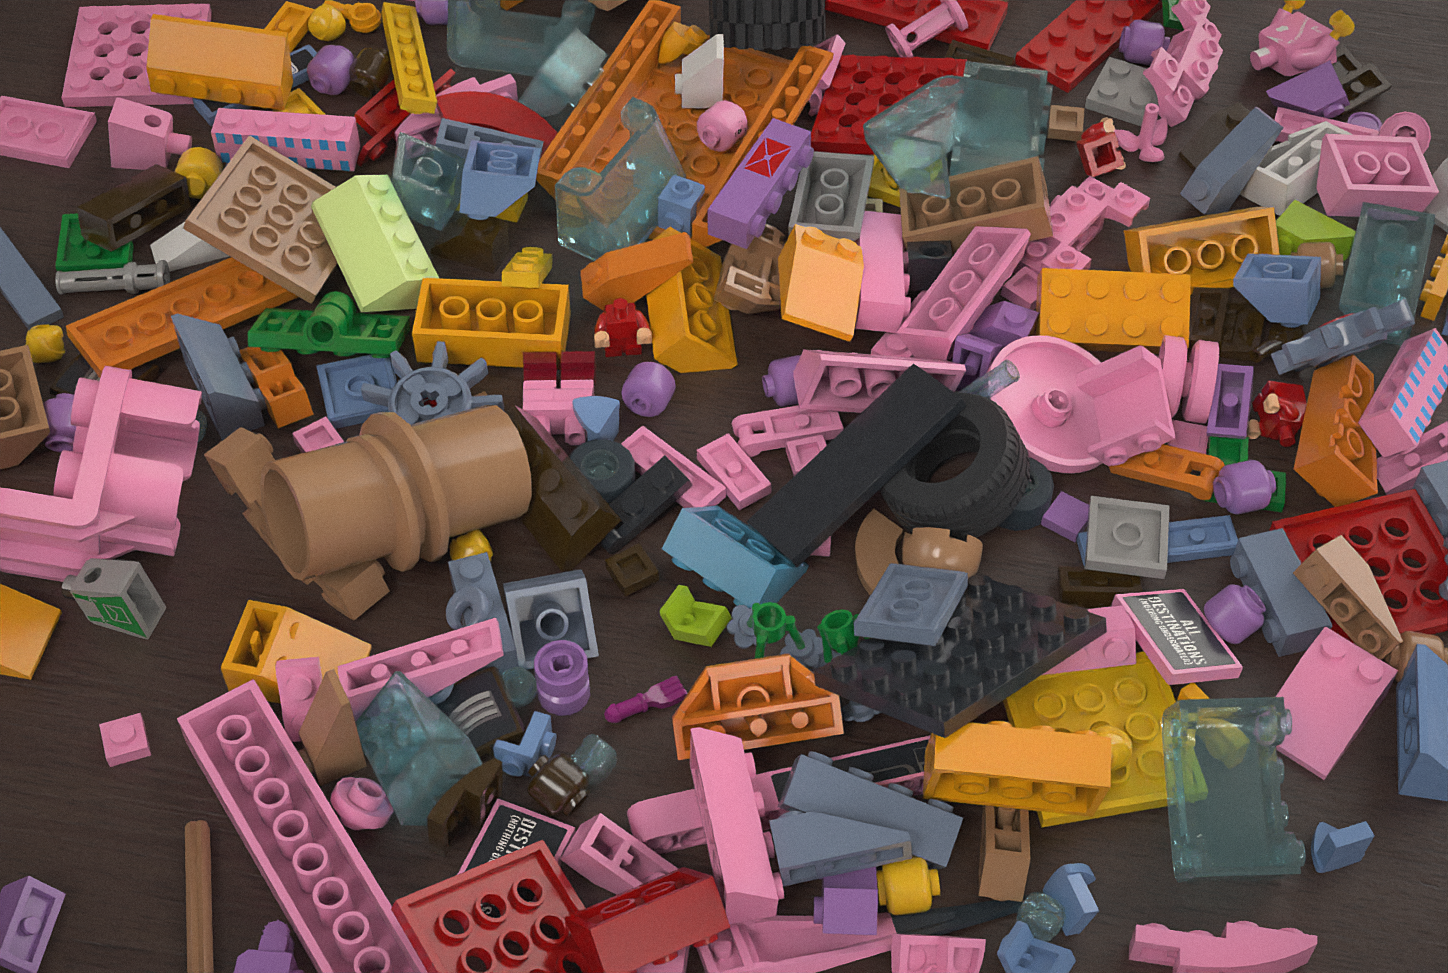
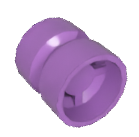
[534,640,590,716]

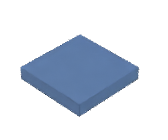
[317,355,397,429]

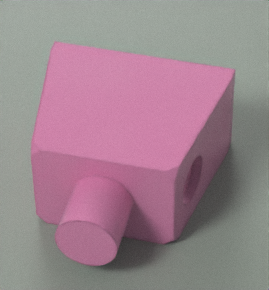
[108,97,192,170]

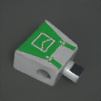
[62,558,166,640]

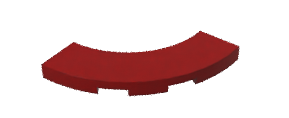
[436,91,558,158]

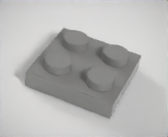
[1085,57,1159,126]
[1084,496,1170,579]

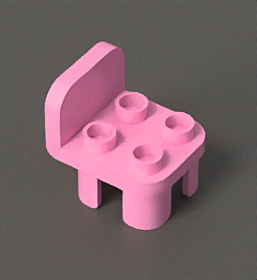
[0,366,202,582]

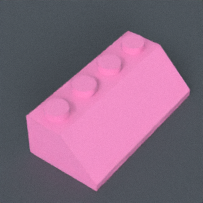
[896,226,1031,361]
[793,349,966,413]
[690,727,784,924]

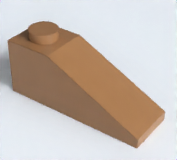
[298,669,367,786]
[978,805,1031,902]

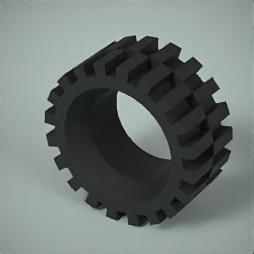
[709,0,826,50]

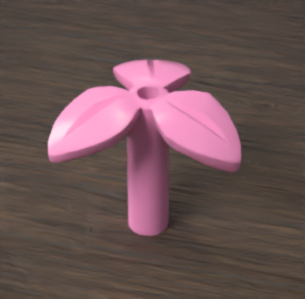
[1113,103,1168,162]

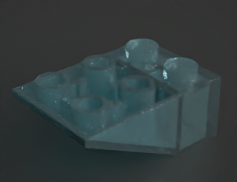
[355,671,483,826]

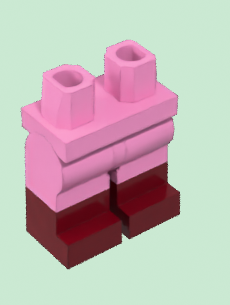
[523,351,596,445]

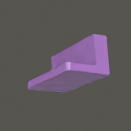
[0,876,66,973]

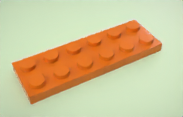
[66,257,299,378]

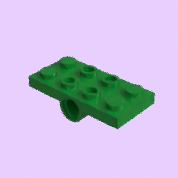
[248,291,410,358]

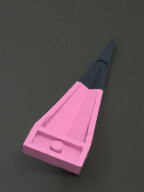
[696,894,1042,973]

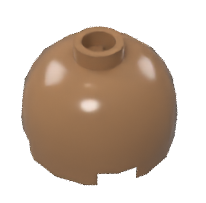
[902,527,983,578]

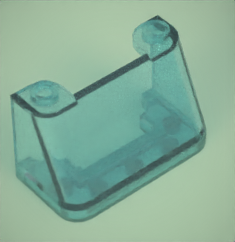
[447,0,595,80]
[555,97,686,261]

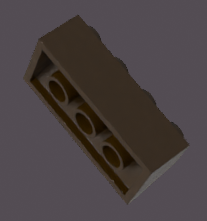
[506,405,621,573]

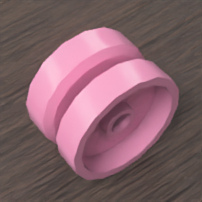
[1158,335,1219,424]

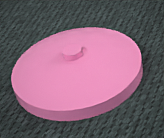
[983,336,1102,473]

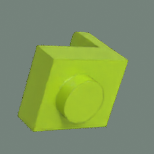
[660,585,732,647]

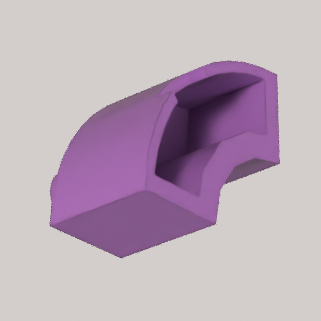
[813,867,878,935]

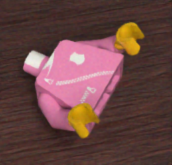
[1250,0,1355,76]

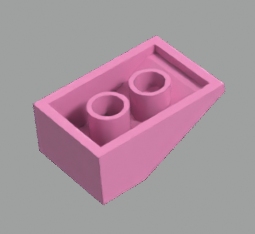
[1252,626,1398,780]

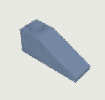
[1180,107,1284,214]
[431,118,544,177]
[769,811,912,886]

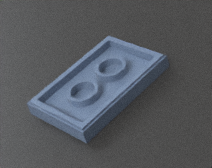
[854,563,968,646]

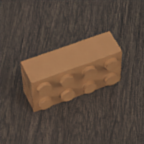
[899,156,1053,254]

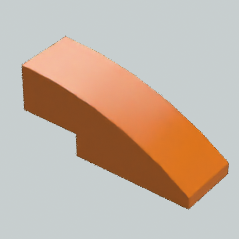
[239,347,314,428]

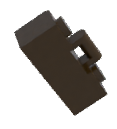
[76,164,190,252]

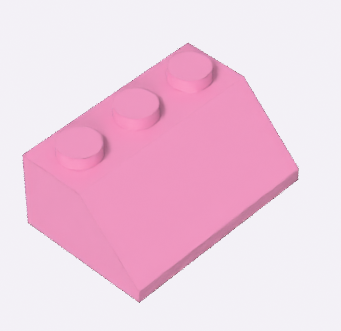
[1316,134,1439,218]

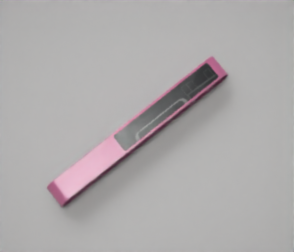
[627,735,931,855]

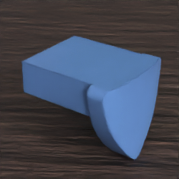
[572,396,620,441]
[1311,821,1375,873]
[1043,863,1099,936]

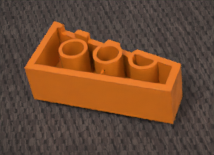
[1293,354,1378,507]

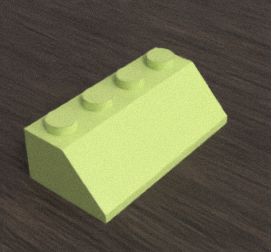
[311,175,439,312]

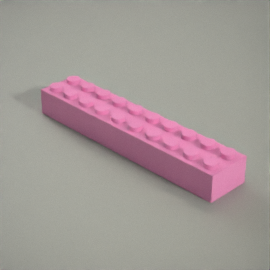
[177,679,428,973]

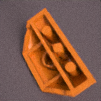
[672,654,844,760]

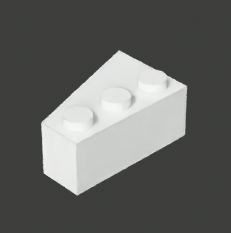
[1240,121,1353,216]

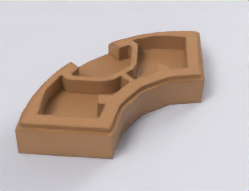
[855,508,903,595]

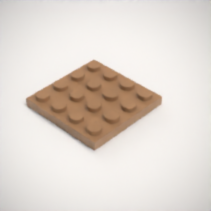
[183,135,338,304]

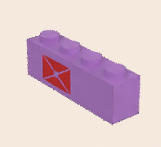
[708,118,814,249]

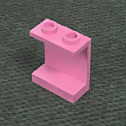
[1075,345,1175,466]

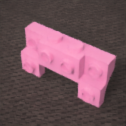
[1143,0,1223,127]
[1013,176,1150,274]

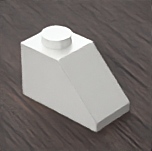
[675,34,724,108]

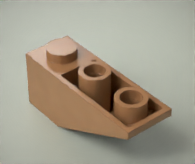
[1293,535,1403,660]

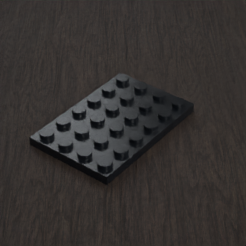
[814,575,1107,738]

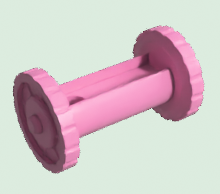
[885,0,968,57]

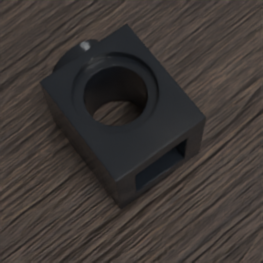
[907,240,954,291]

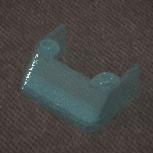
[863,75,1032,199]

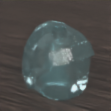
[571,734,618,785]
[1016,892,1066,942]

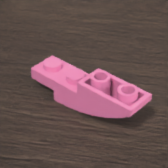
[395,74,518,161]
[1129,921,1317,973]

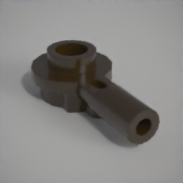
[1249,323,1305,363]

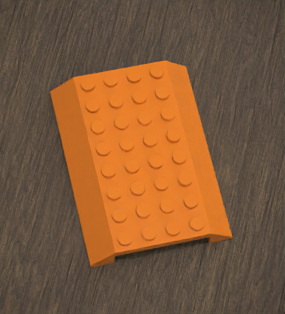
[536,0,834,247]

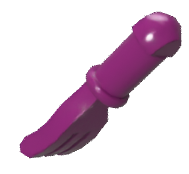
[604,675,688,723]

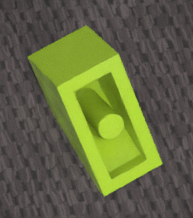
[1276,200,1357,260]

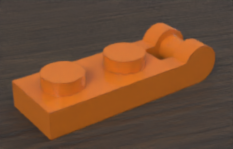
[1109,444,1225,500]

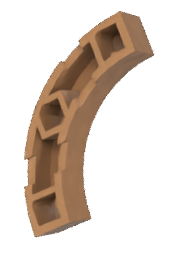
[204,427,390,621]

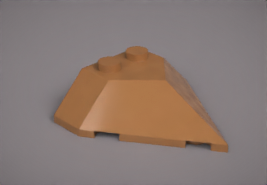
[714,223,785,314]

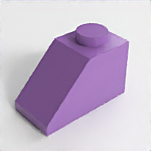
[1266,60,1350,119]
[968,301,1039,349]
[952,333,1002,396]
[1207,364,1253,439]

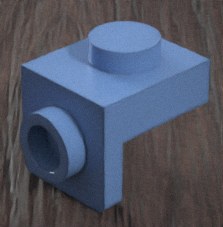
[658,175,705,238]
[493,711,557,777]
[997,921,1076,973]

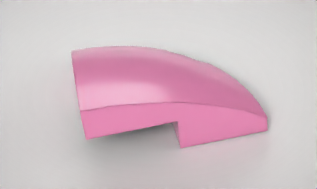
[891,933,986,973]

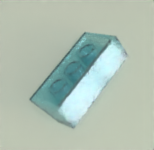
[1338,202,1436,346]

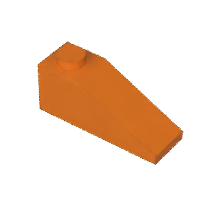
[581,232,693,311]

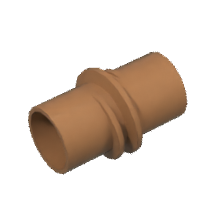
[260,405,532,581]

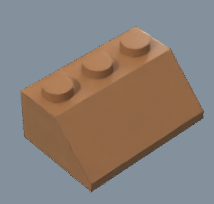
[0,345,50,469]

